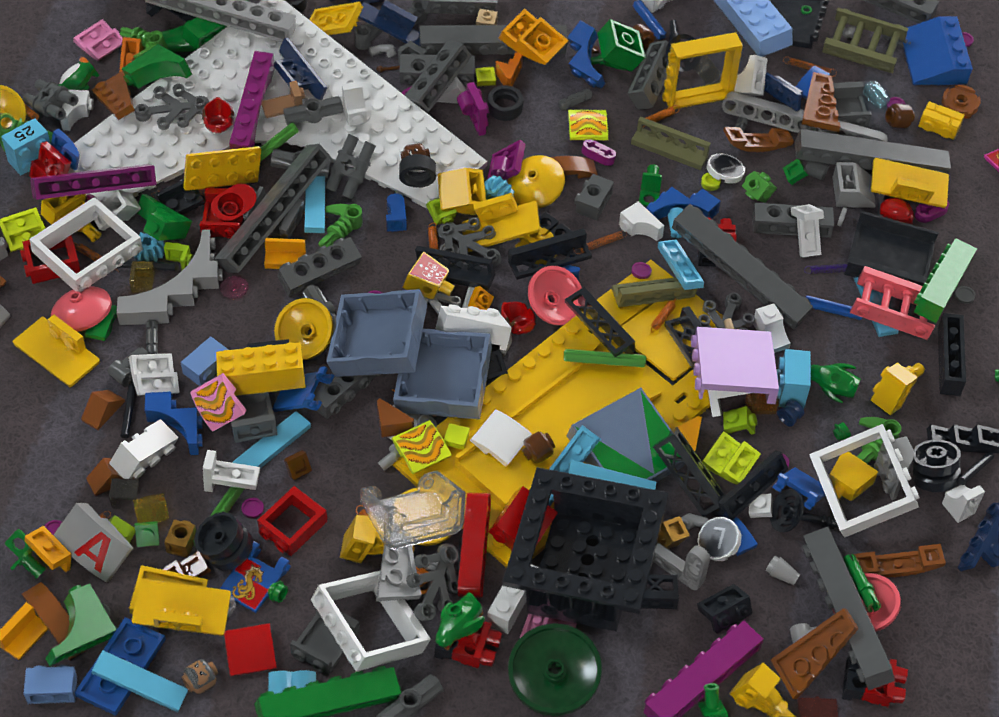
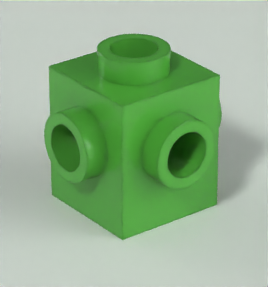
[742,171,777,203]

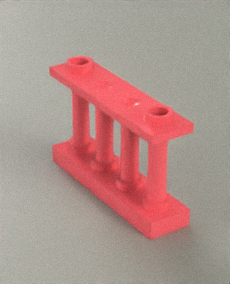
[850,266,935,340]

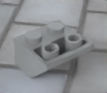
[833,162,876,208]
[874,436,915,500]

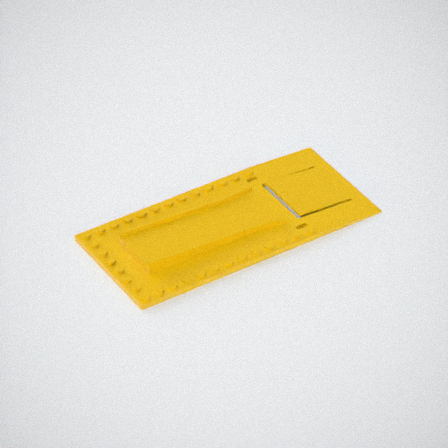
[393,260,723,568]

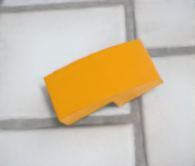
[467,286,494,310]

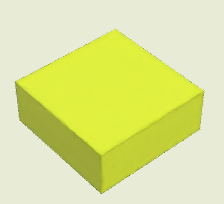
[475,67,496,86]
[444,423,470,450]

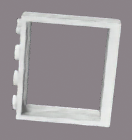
[29,197,143,292]
[809,424,920,538]
[311,571,431,672]

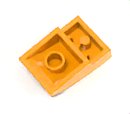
[499,9,569,65]

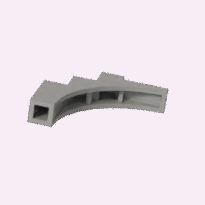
[117,230,223,325]

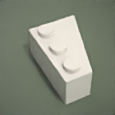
[436,305,512,351]
[109,419,178,482]

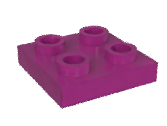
[457,82,489,136]
[487,140,525,180]

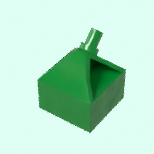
[591,19,645,72]

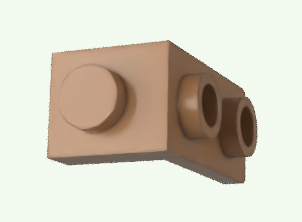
[262,81,305,118]

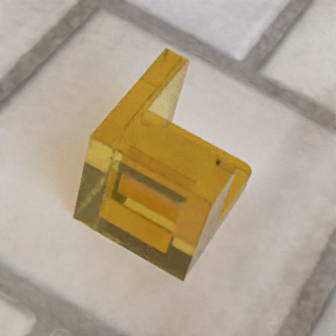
[129,261,155,293]
[133,493,169,523]

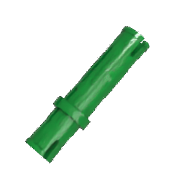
[843,554,881,613]

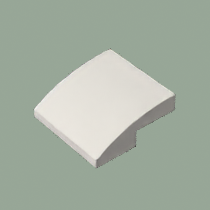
[129,353,180,396]
[470,410,532,467]

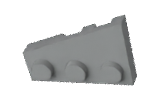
[376,533,422,601]

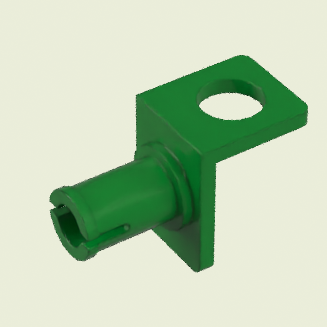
[639,164,662,207]
[5,529,47,579]
[698,683,728,717]

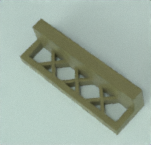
[631,116,711,170]
[612,277,698,307]

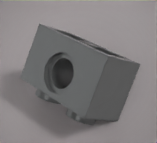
[574,174,614,221]

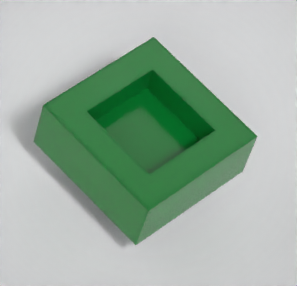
[783,159,808,185]
[135,521,160,547]

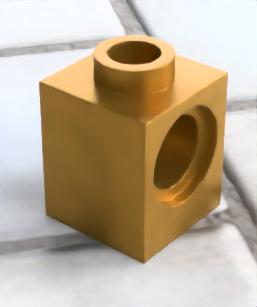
[657,516,690,549]
[164,520,196,558]

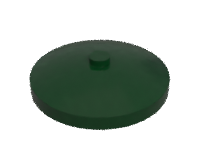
[508,623,602,716]

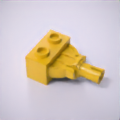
[41,194,101,242]
[871,363,925,415]
[340,515,414,563]
[730,663,796,717]

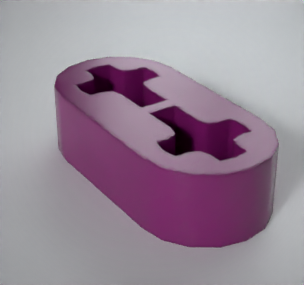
[581,140,616,166]
[915,200,949,223]

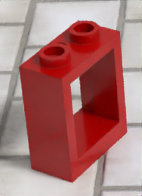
[20,235,81,284]
[257,486,328,556]

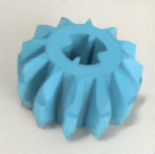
[484,175,515,200]
[133,232,165,262]

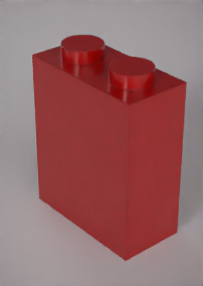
[489,486,558,552]

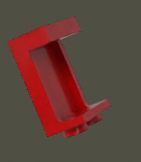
[200,187,244,239]

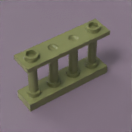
[823,8,908,73]

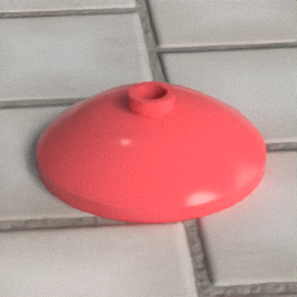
[528,266,582,326]
[51,286,112,332]
[832,573,901,632]

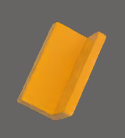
[264,238,306,269]
[25,526,71,572]
[0,602,48,660]

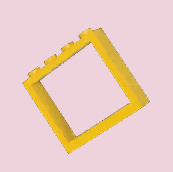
[662,32,743,109]

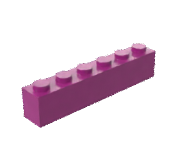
[30,164,157,200]
[644,621,764,717]

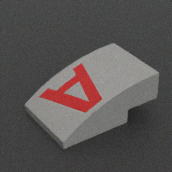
[53,503,133,582]

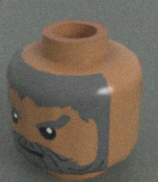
[181,659,218,694]

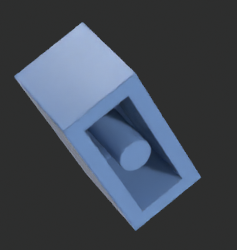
[181,336,229,386]
[24,665,77,704]

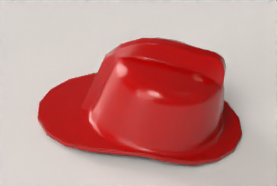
[211,183,256,222]

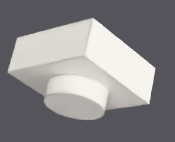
[749,494,773,518]

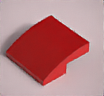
[29,141,71,178]
[224,623,277,677]

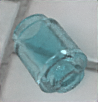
[863,81,890,108]

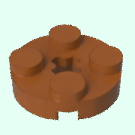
[942,85,981,119]

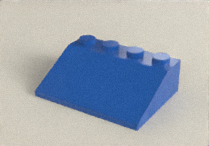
[903,16,972,85]

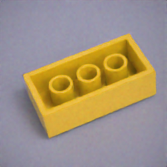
[216,342,306,396]

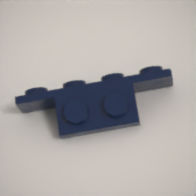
[358,0,419,46]
[273,38,327,100]
[764,72,803,111]
[957,503,999,571]

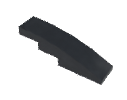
[927,424,999,453]

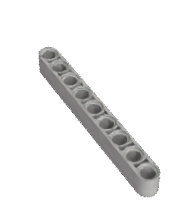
[722,92,888,142]

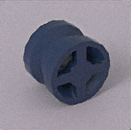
[777,400,804,427]

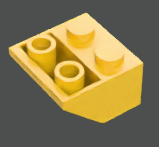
[437,168,486,215]

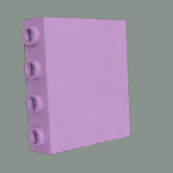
[691,327,779,404]

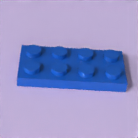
[74,617,166,716]

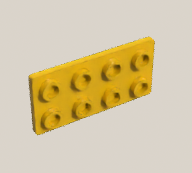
[183,146,261,191]
[871,158,949,208]
[462,193,540,252]
[13,314,100,387]
[132,579,231,636]

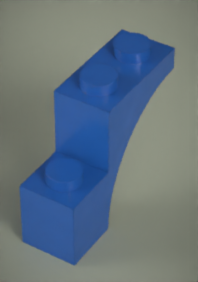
[567,20,606,89]
[646,187,720,220]
[145,391,203,455]

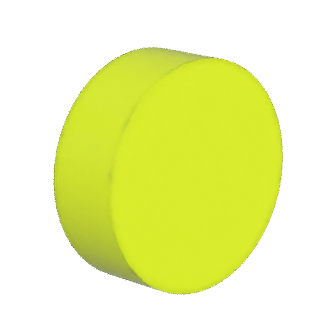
[701,172,721,191]

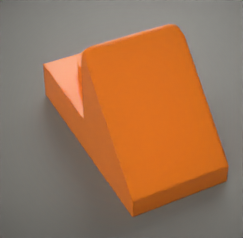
[119,37,144,73]
[495,52,523,86]

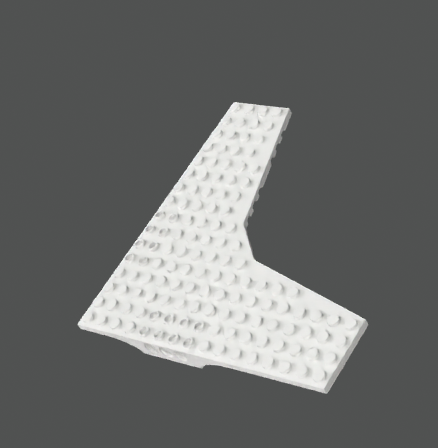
[68,0,487,209]

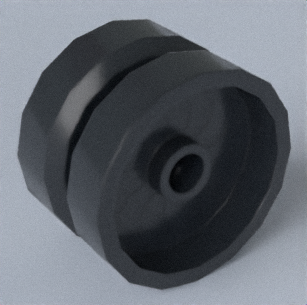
[913,440,961,492]
[194,512,253,571]

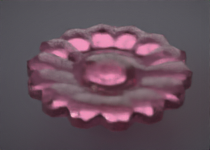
[220,276,248,299]

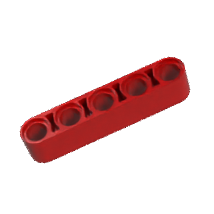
[458,493,491,598]

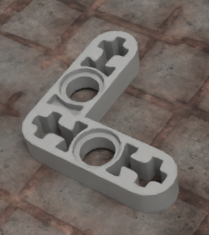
[652,543,710,590]

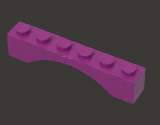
[229,51,275,149]

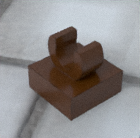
[284,450,312,480]

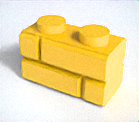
[918,101,965,140]

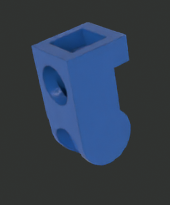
[386,193,407,232]

